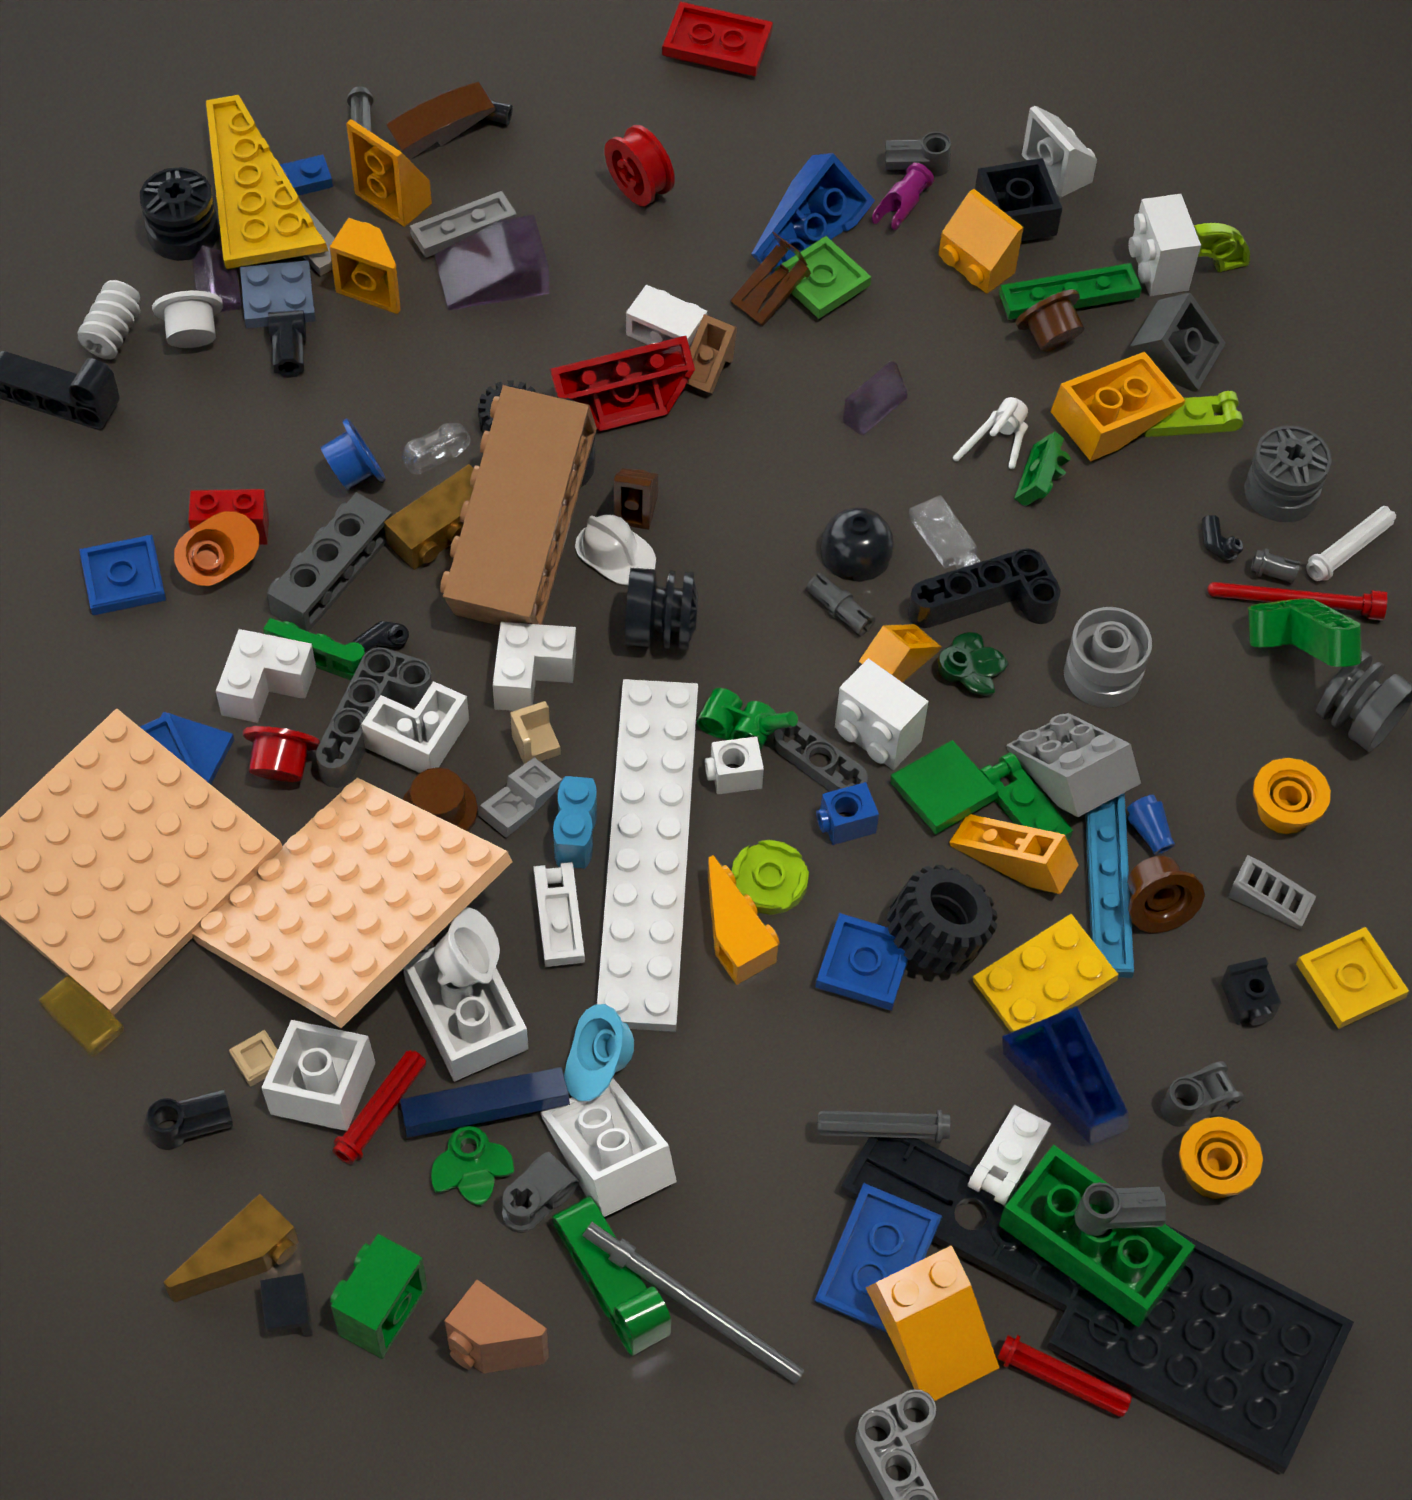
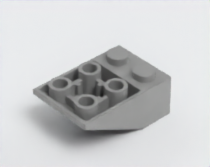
[1006,713,1141,817]

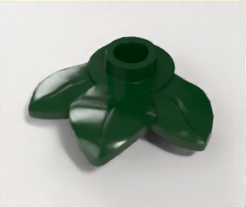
[937,632,1009,695]

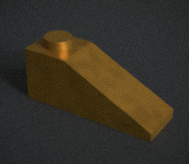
[164,1194,299,1302]

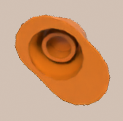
[174,511,259,586]

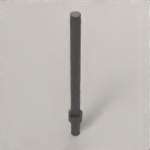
[582,1222,804,1384]

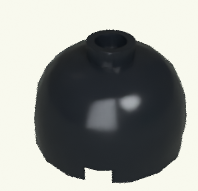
[820,507,894,582]

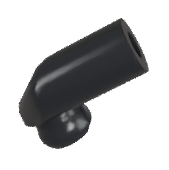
[1201,515,1243,560]

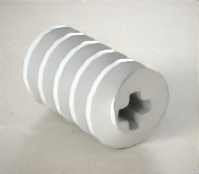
[77,280,141,360]

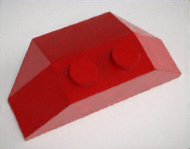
[549,336,695,432]

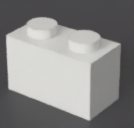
[626,285,707,348]

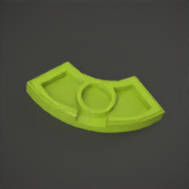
[1194,223,1250,272]

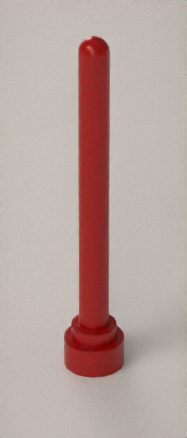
[1207,582,1387,621]

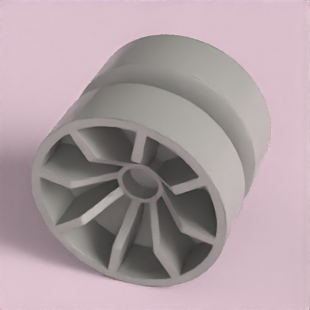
[1064,607,1152,708]

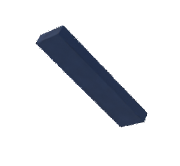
[400,1067,570,1138]

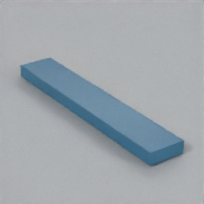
[1085,792,1134,978]

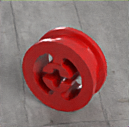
[604,125,675,206]

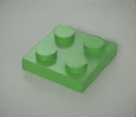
[774,236,871,319]

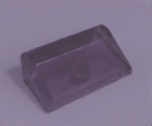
[193,246,241,312]
[843,361,908,435]

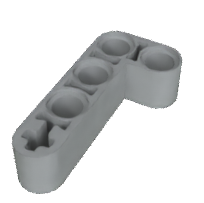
[855,1389,939,1500]

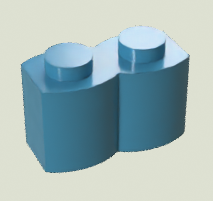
[553,776,597,869]

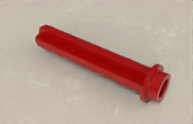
[332,1050,426,1165]
[997,1335,1132,1417]

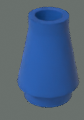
[1127,795,1175,855]

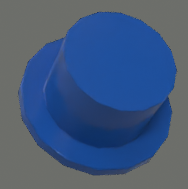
[321,418,386,490]

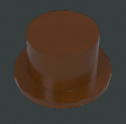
[1015,289,1084,352]
[403,767,478,832]
[1127,856,1205,933]

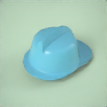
[564,1004,634,1101]

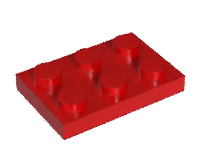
[662,1,773,76]

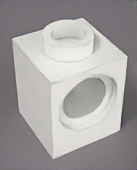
[705,737,764,794]

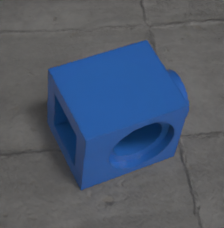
[816,782,879,845]

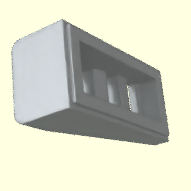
[1228,855,1316,931]

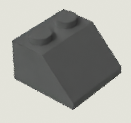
[1130,292,1226,391]

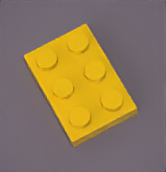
[973,914,1118,1044]

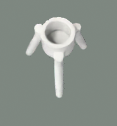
[953,397,1028,470]

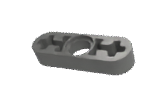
[773,721,868,792]

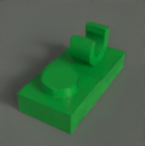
[1014,431,1071,506]

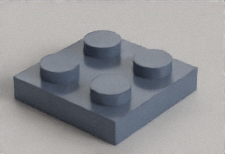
[240,260,316,329]

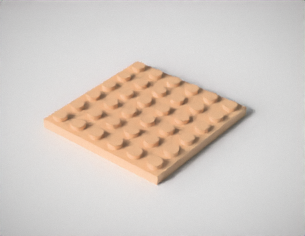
[0,708,283,1016]
[192,778,513,1028]

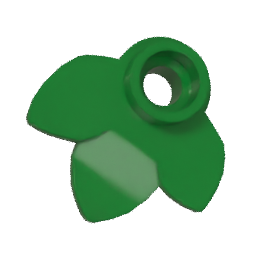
[431,1126,514,1206]

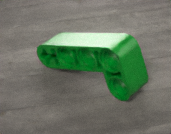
[1248,599,1362,667]
[551,1196,671,1356]

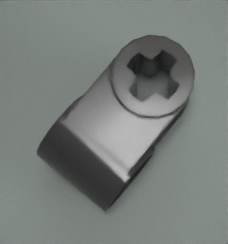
[1161,1061,1245,1127]
[502,1152,580,1233]

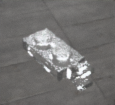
[909,495,980,569]

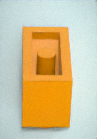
[859,624,942,682]

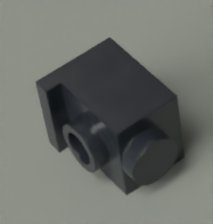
[1221,957,1281,1025]

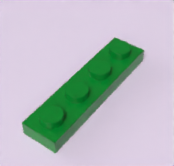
[999,263,1142,320]

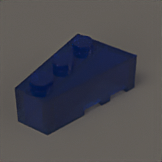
[1002,1006,1129,1145]

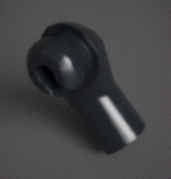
[352,621,409,654]

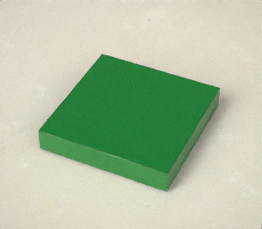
[890,740,998,834]

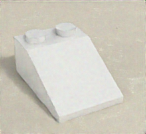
[541,1078,677,1217]

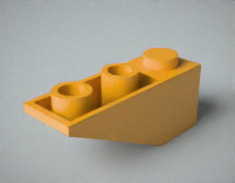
[707,855,780,985]

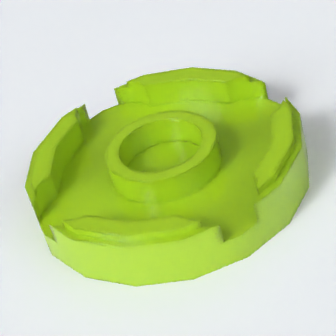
[732,840,809,915]

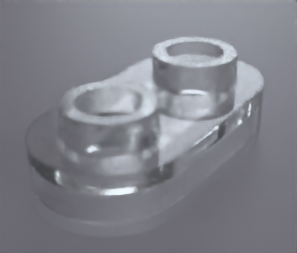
[401,423,471,474]

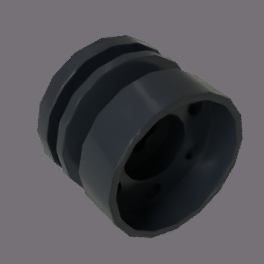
[139,167,219,261]
[625,568,698,650]

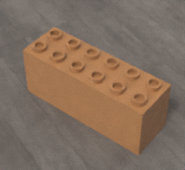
[440,385,597,626]

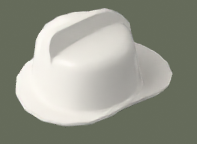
[575,515,656,586]
[434,907,500,987]

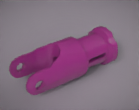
[872,162,934,230]

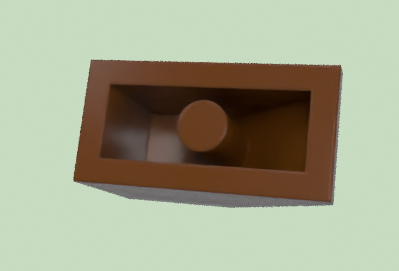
[614,468,658,530]

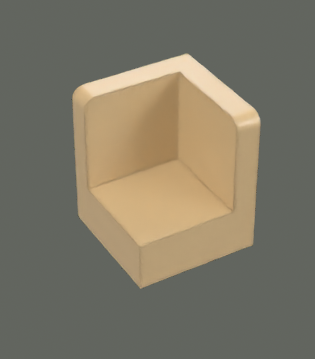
[510,701,561,764]

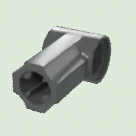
[885,131,951,177]
[1074,1182,1166,1236]

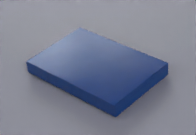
[815,1183,942,1333]

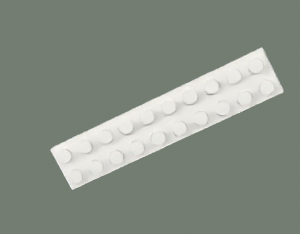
[597,679,698,1032]

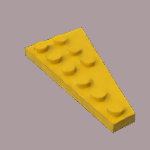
[206,95,328,269]

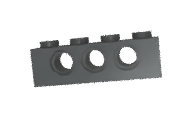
[267,492,392,632]

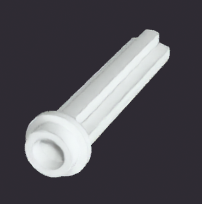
[1306,506,1396,581]

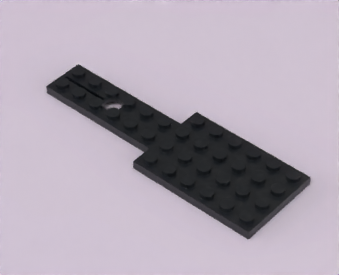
[840,1137,1354,1474]

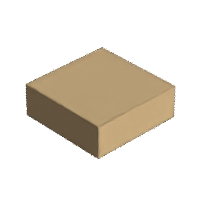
[229,1030,278,1087]

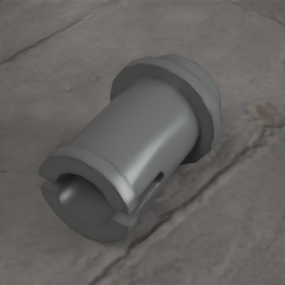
[1250,548,1300,584]

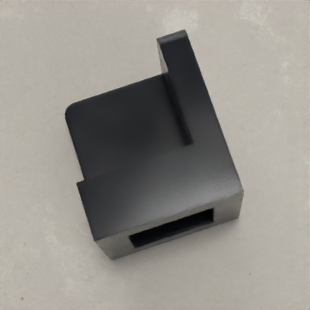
[260,1273,313,1337]

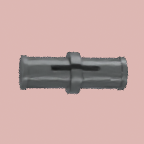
[806,573,875,636]

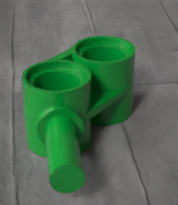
[696,688,798,750]

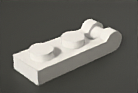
[533,862,585,967]
[968,1105,1051,1206]

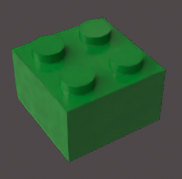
[330,1233,428,1359]

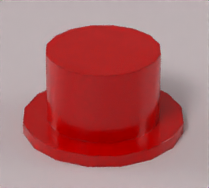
[243,726,320,782]

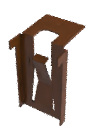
[730,232,811,327]

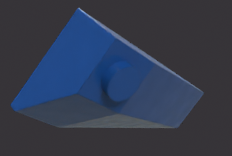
[751,153,875,275]

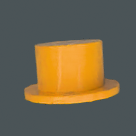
[1253,758,1331,834]
[1179,1117,1263,1199]

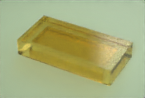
[39,975,124,1057]

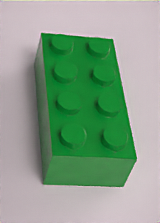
[999,1144,1195,1327]

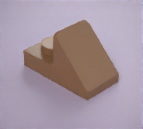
[687,314,737,394]

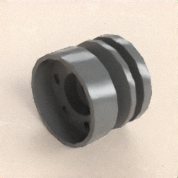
[1244,426,1332,522]
[1316,651,1412,752]

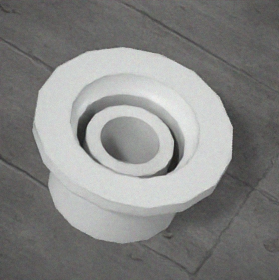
[152,290,223,348]

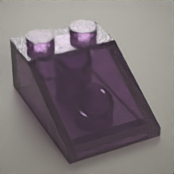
[435,215,549,311]

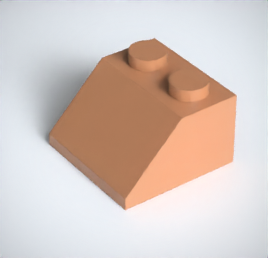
[445,1280,549,1374]

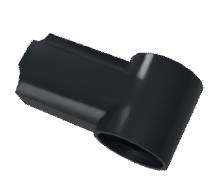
[268,310,306,378]
[147,1090,233,1150]

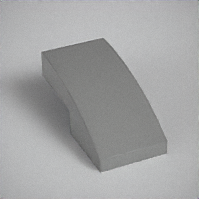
[478,757,562,838]

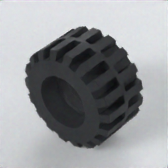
[887,865,998,974]

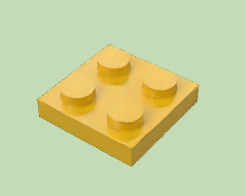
[1296,927,1409,1029]

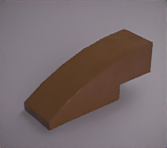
[386,81,496,160]

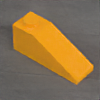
[949,814,1079,894]

